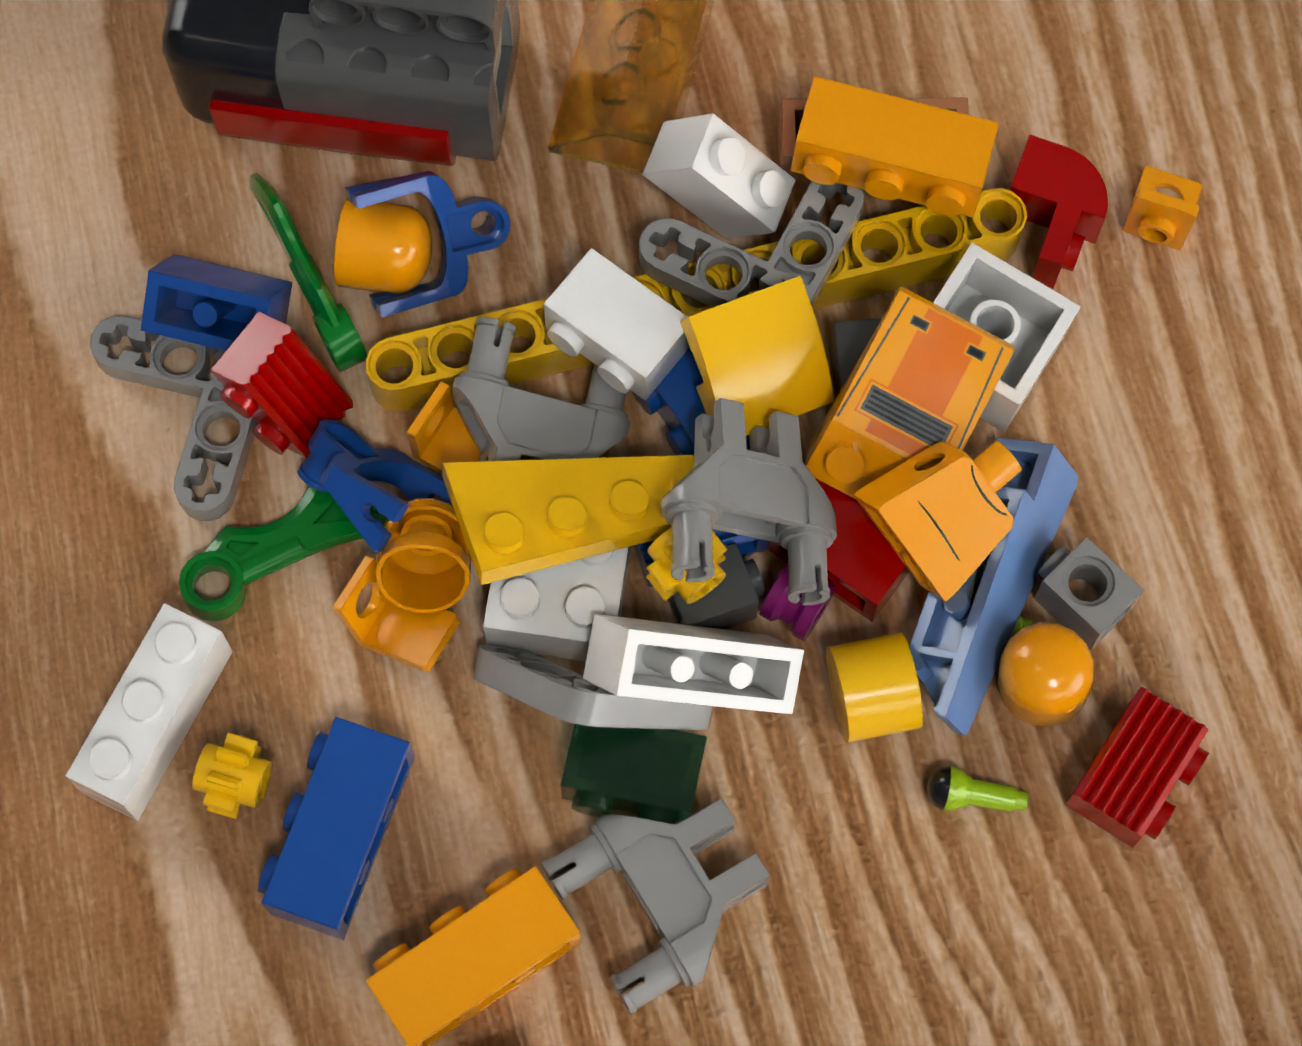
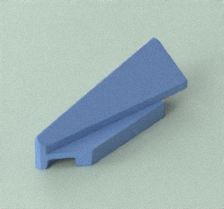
[909,437,1078,735]

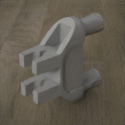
[452,317,631,461]
[661,398,837,605]
[541,798,770,1015]

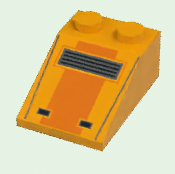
[805,286,1015,499]

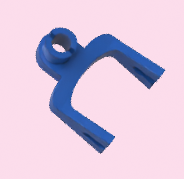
[345,171,510,318]
[297,419,453,553]

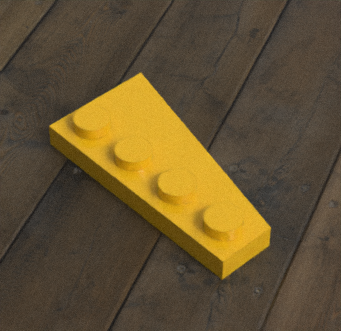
[442,455,694,585]

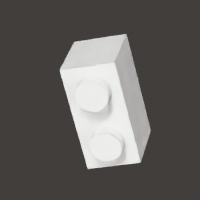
[642,113,796,239]
[544,248,690,401]

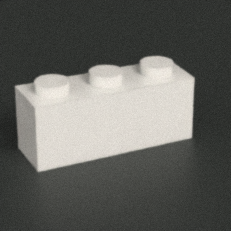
[66,603,233,821]
[583,614,804,714]

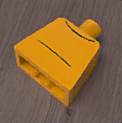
[853,441,1022,602]

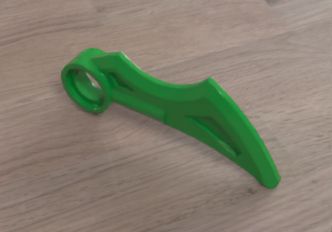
[249,173,367,373]
[179,485,387,621]

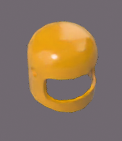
[334,198,432,294]
[376,498,472,613]
[998,622,1094,727]

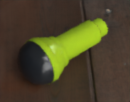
[927,765,1028,812]

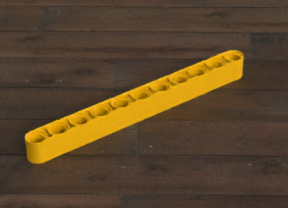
[366,188,1027,412]

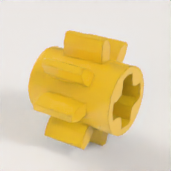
[646,527,727,604]
[192,732,273,819]

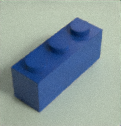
[258,717,415,940]

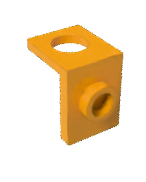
[1122,166,1203,250]
[407,381,481,474]
[333,556,460,673]

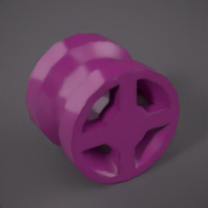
[759,564,836,641]

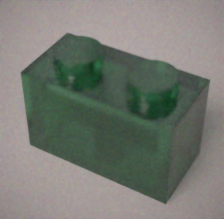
[560,724,707,825]

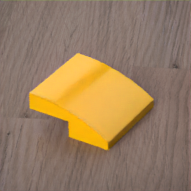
[680,276,834,436]

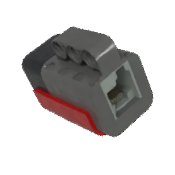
[162,0,520,166]

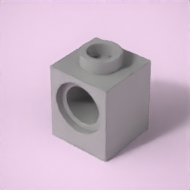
[1034,537,1144,651]

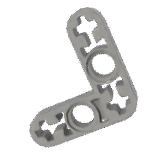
[639,181,864,307]
[90,316,257,521]
[473,644,714,730]

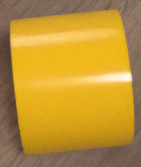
[826,632,923,743]

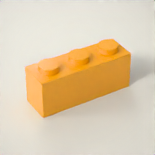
[791,76,999,218]
[365,866,582,1046]

